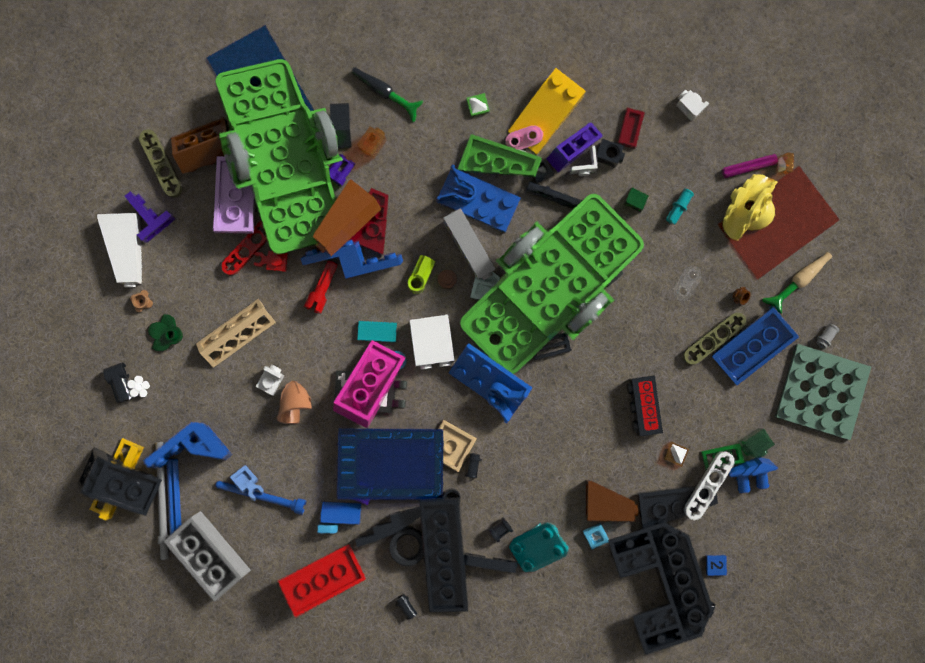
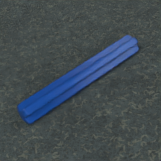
[166,459,181,536]

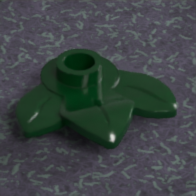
[148,314,183,351]

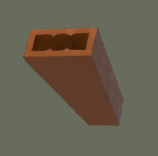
[313,179,381,256]

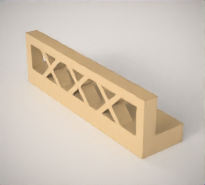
[196,299,276,368]

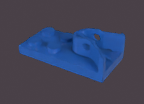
[436,164,521,232]
[712,306,799,385]
[449,343,532,423]

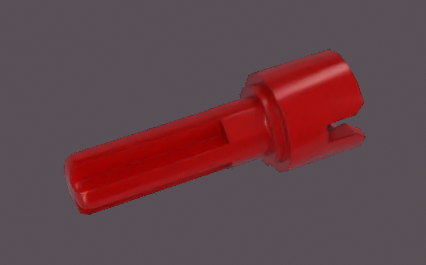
[303,261,338,314]

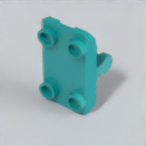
[509,522,569,572]

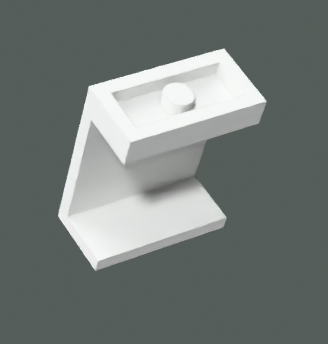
[410,315,454,370]

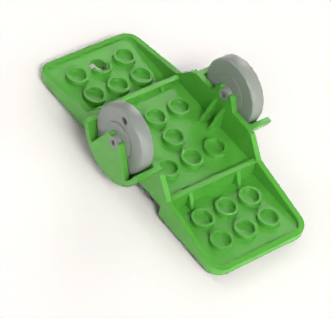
[216,59,343,254]
[460,194,644,374]

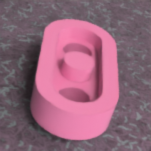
[506,126,543,150]

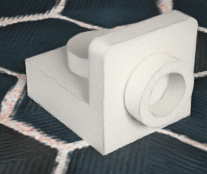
[256,365,285,396]

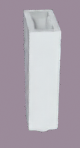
[97,213,142,288]

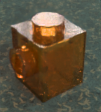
[357,127,387,159]

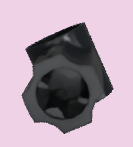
[103,362,135,403]

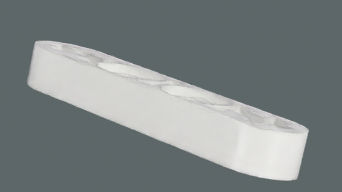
[684,451,734,520]

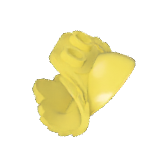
[723,174,778,241]

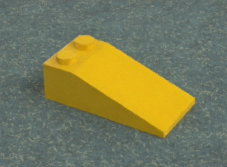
[508,68,586,155]

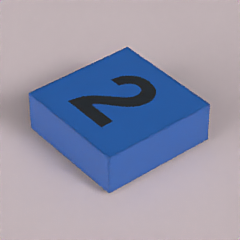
[706,555,727,576]

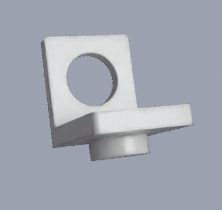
[570,146,597,176]

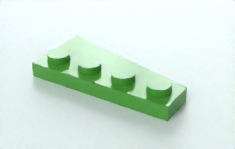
[458,134,542,177]

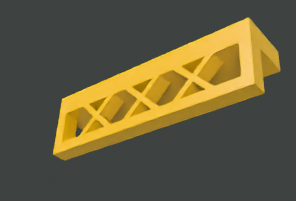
[89,438,144,520]

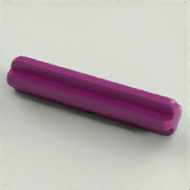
[722,154,778,178]

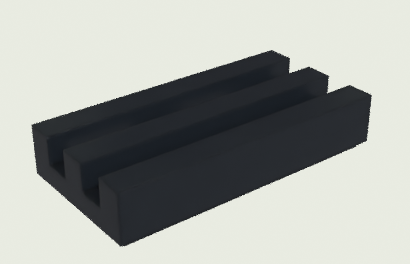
[533,333,572,360]

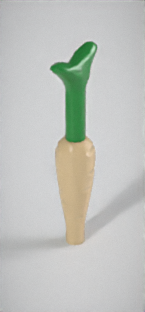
[762,252,832,314]

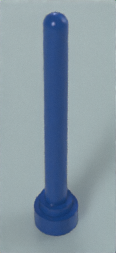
[215,481,307,515]

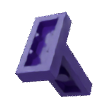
[125,191,176,243]

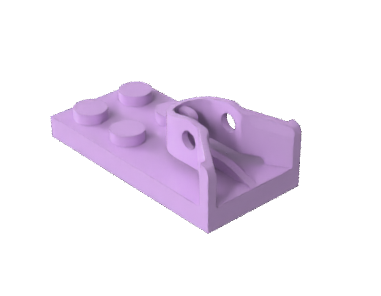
[213,157,255,233]

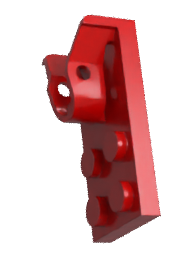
[277,544,366,617]

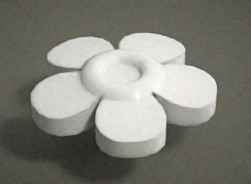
[127,376,150,398]

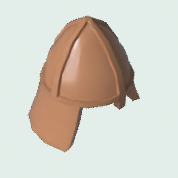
[277,380,312,424]

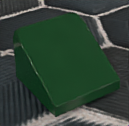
[624,187,649,213]

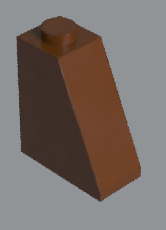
[586,480,638,521]

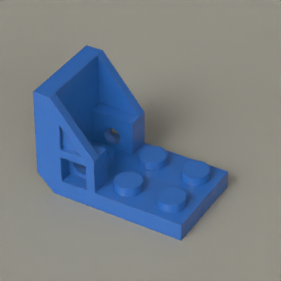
[144,422,232,468]

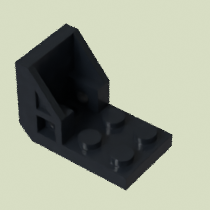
[78,447,162,516]

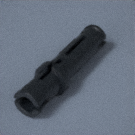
[526,181,583,209]

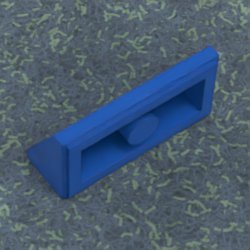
[320,502,361,524]

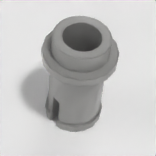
[816,323,839,349]

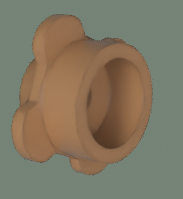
[130,290,153,312]

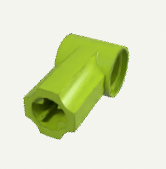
[408,255,436,294]

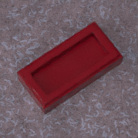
[617,108,645,149]

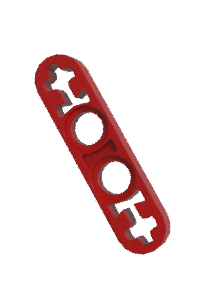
[221,221,267,276]

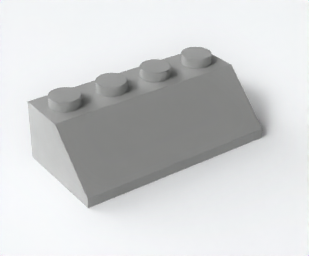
[164,511,251,602]

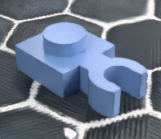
[230,465,264,501]

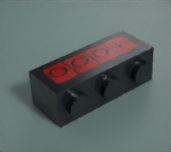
[627,375,663,436]

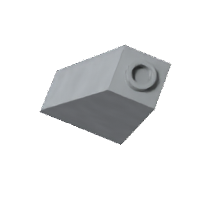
[443,208,495,281]

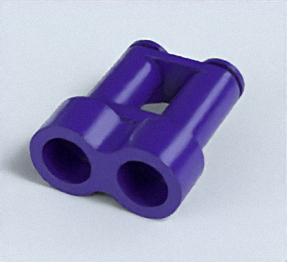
[329,154,356,187]

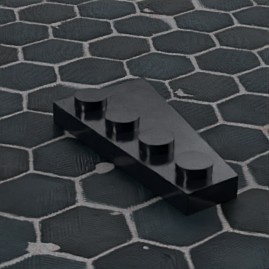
[637,485,718,529]

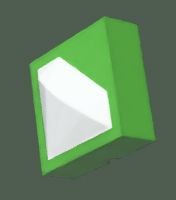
[467,93,489,117]

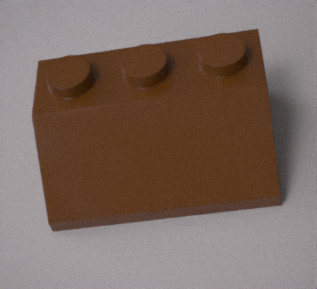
[171,117,229,174]

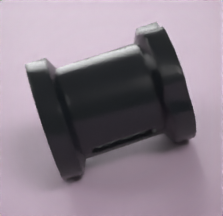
[488,517,514,542]

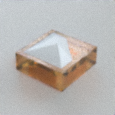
[777,152,794,175]
[664,441,689,467]

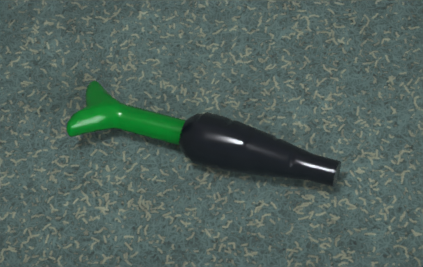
[351,67,423,123]

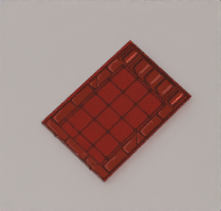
[717,166,840,279]

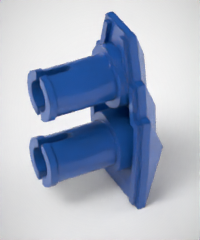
[728,457,778,493]

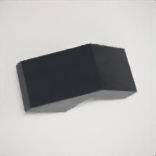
[330,103,352,148]

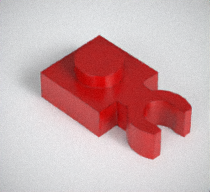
[253,251,288,272]

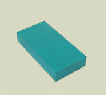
[357,321,397,342]

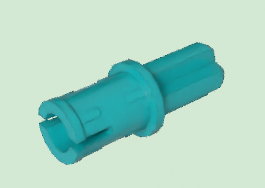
[666,188,694,225]

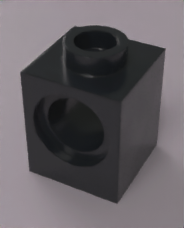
[596,139,625,168]

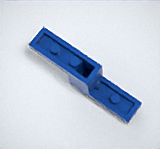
[300,240,403,278]

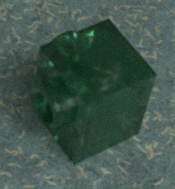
[740,428,775,458]

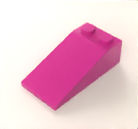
[333,340,406,429]

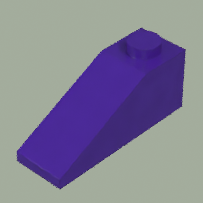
[546,122,603,173]

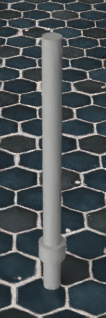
[155,442,170,560]

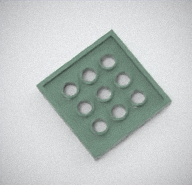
[775,344,871,440]

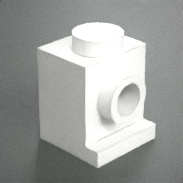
[676,90,709,121]

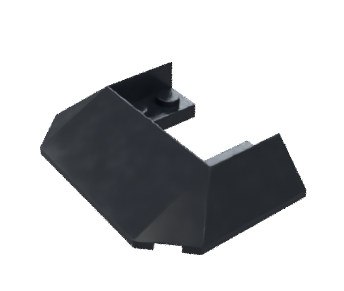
[608,522,714,655]

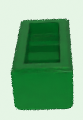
[701,443,745,470]

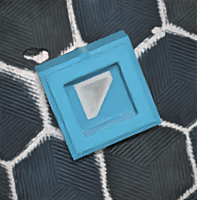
[583,523,609,549]

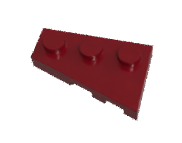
[349,188,389,255]

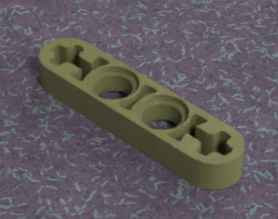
[139,129,182,198]
[683,313,746,365]

